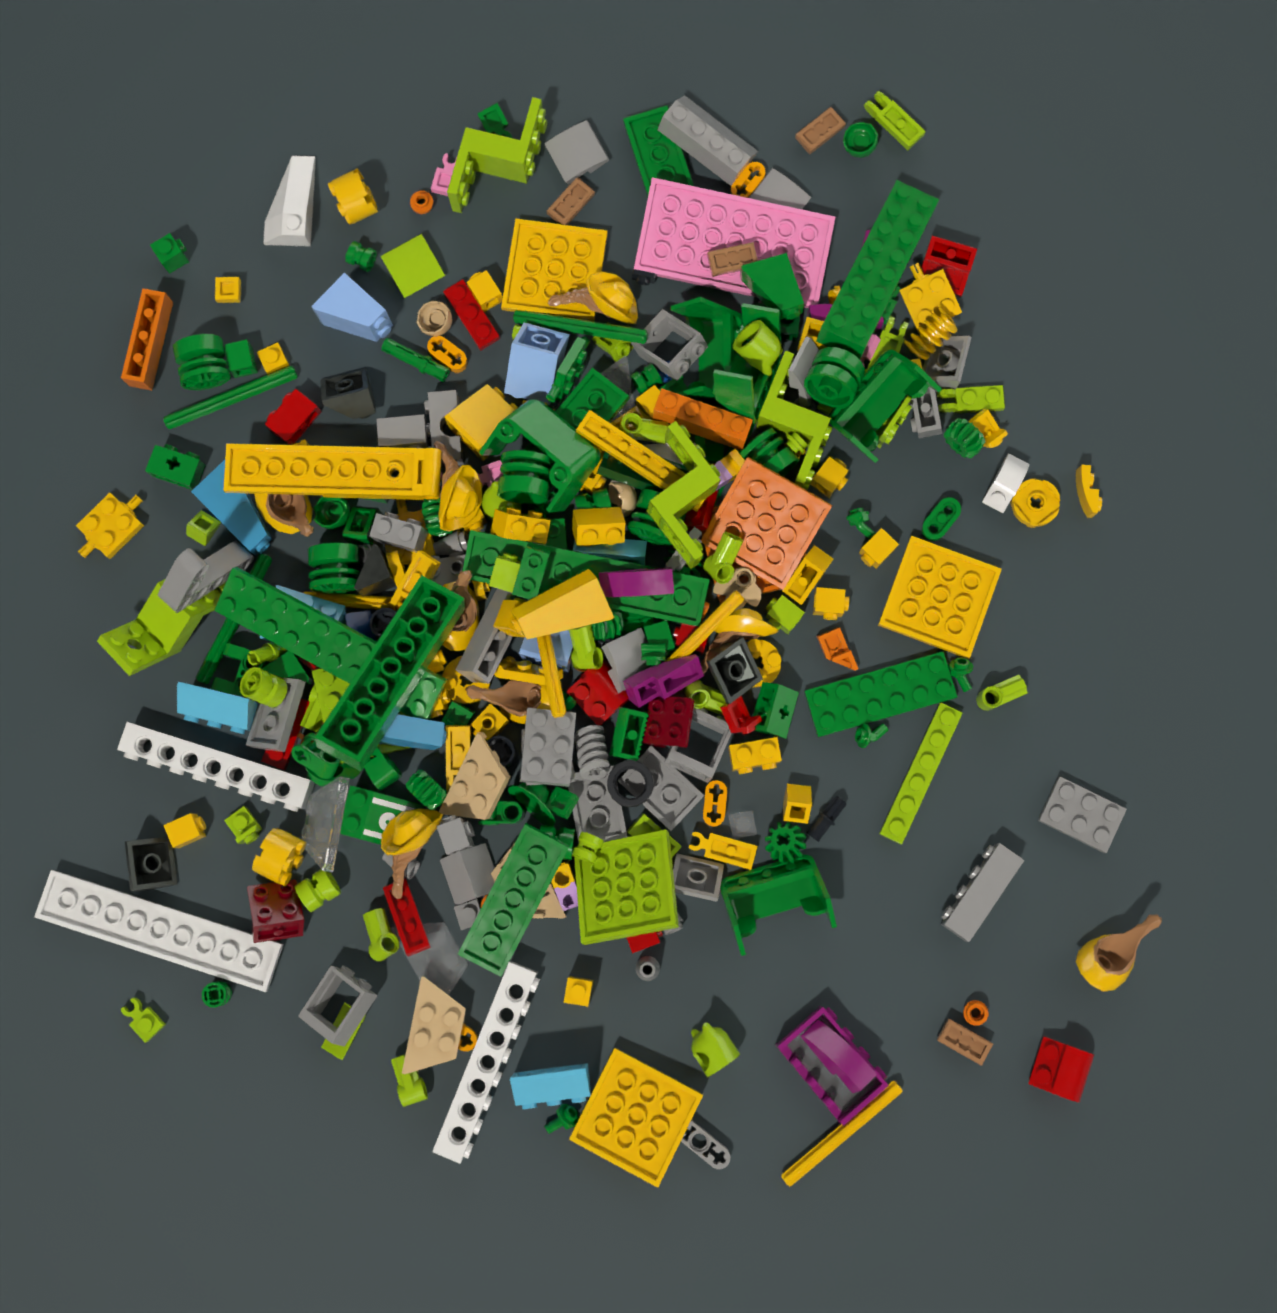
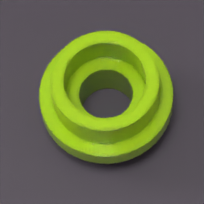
[786,432,808,454]

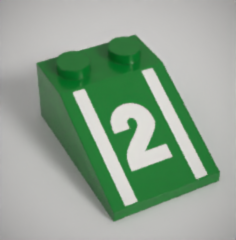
[337,785,425,845]

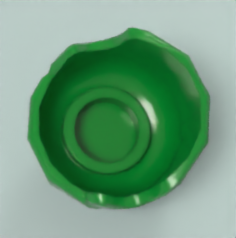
[843,122,878,158]
[313,496,350,529]

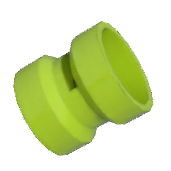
[572,832,603,864]

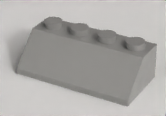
[658,96,758,186]

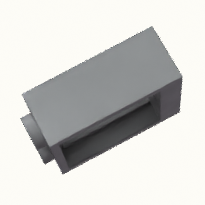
[631,309,708,381]
[664,708,731,783]
[298,965,378,1047]

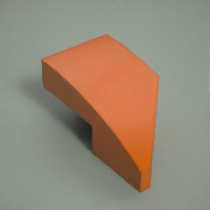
[816,627,858,670]

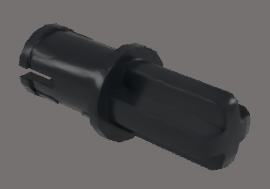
[806,796,847,842]

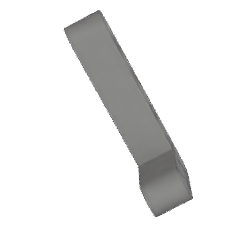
[158,541,254,613]

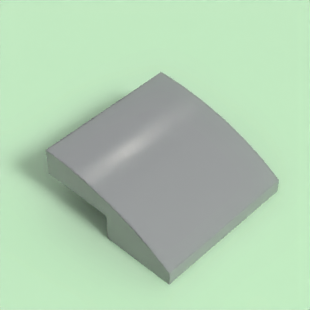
[544,120,609,184]
[749,168,811,209]
[788,337,819,407]
[602,628,654,693]

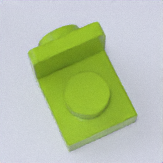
[592,322,633,364]
[224,806,263,845]

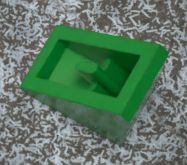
[343,508,376,546]
[262,651,314,685]

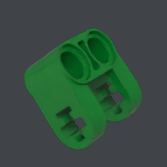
[211,643,269,699]
[364,746,403,790]

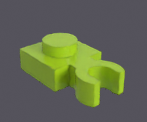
[121,997,166,1043]

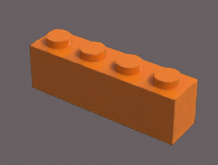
[121,288,173,391]
[652,388,753,451]

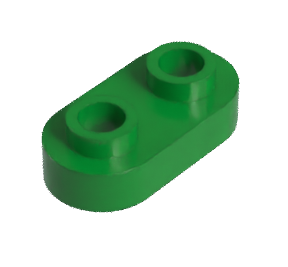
[921,497,961,541]

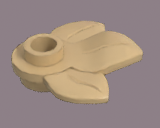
[713,567,761,611]

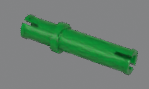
[381,337,450,382]

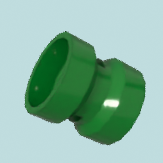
[345,241,377,272]
[630,363,662,395]
[201,981,232,1008]

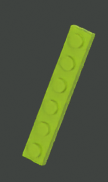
[879,703,963,845]

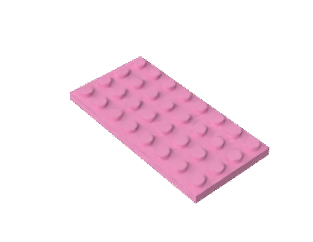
[634,178,835,308]

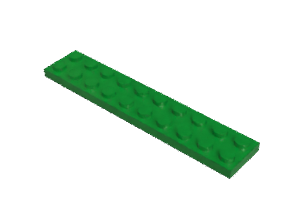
[462,529,710,627]
[214,567,448,720]

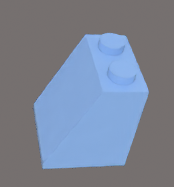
[311,273,393,342]
[504,323,569,405]
[519,630,574,673]

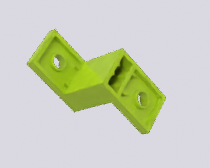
[447,97,547,213]
[756,351,832,490]
[647,421,721,569]
[97,579,226,676]

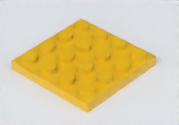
[501,218,608,321]
[878,536,1002,659]
[569,1048,704,1188]

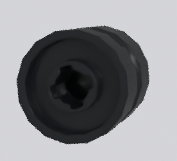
[370,608,397,639]
[487,736,517,769]

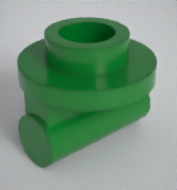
[641,643,666,665]

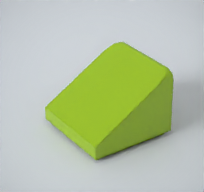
[186,510,221,546]

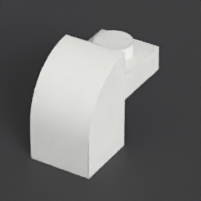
[982,453,1030,513]

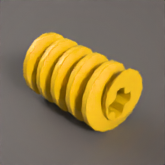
[904,308,957,360]

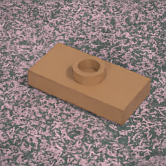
[795,107,846,155]
[547,177,595,225]
[707,242,758,277]
[937,1018,993,1066]

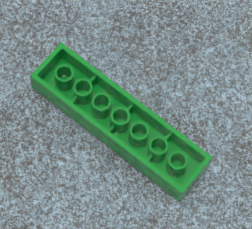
[816,180,939,360]
[315,575,465,771]

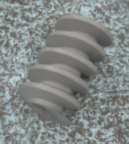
[574,725,610,780]

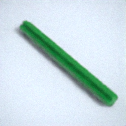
[513,310,648,344]
[163,366,297,429]
[196,553,272,684]

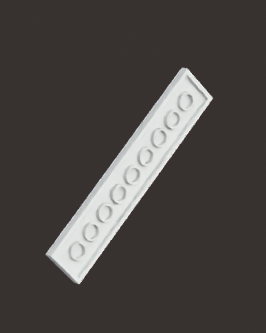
[34,870,284,992]

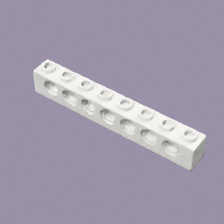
[117,722,315,812]
[432,961,540,1163]

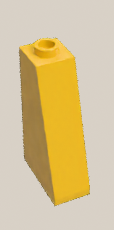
[511,569,614,639]

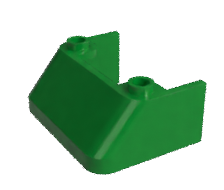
[671,297,743,405]
[713,303,782,424]
[828,349,942,463]
[479,399,600,512]
[720,855,837,956]

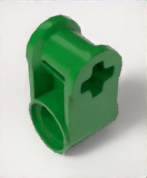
[291,733,341,779]
[478,800,525,825]

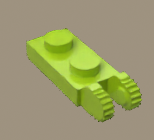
[864,91,925,150]
[867,316,909,369]
[937,385,1005,413]

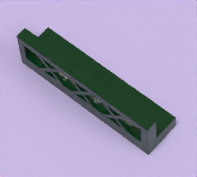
[597,452,689,492]

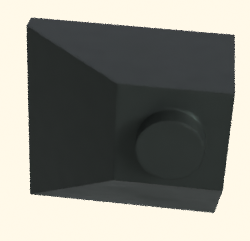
[320,367,376,419]

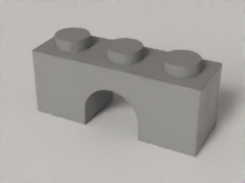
[424,390,464,467]

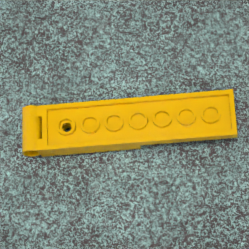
[223,444,442,500]

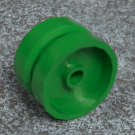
[804,347,865,408]

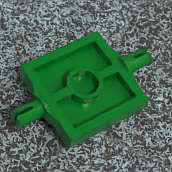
[546,337,590,402]

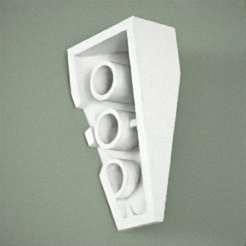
[264,156,316,246]

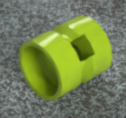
[240,667,287,708]
[295,867,341,912]

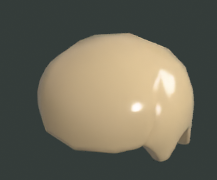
[416,301,452,337]
[608,480,638,517]

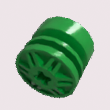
[173,334,230,390]
[740,428,800,477]
[497,450,552,504]
[627,489,687,547]
[307,543,360,594]

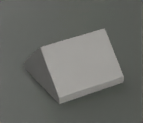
[923,336,972,390]
[440,843,495,906]
[673,854,724,902]

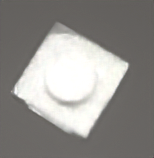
[728,810,757,839]

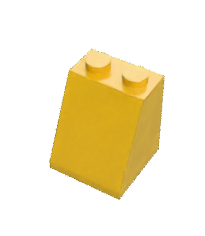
[444,384,518,461]

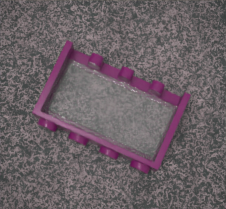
[775,1006,889,1126]

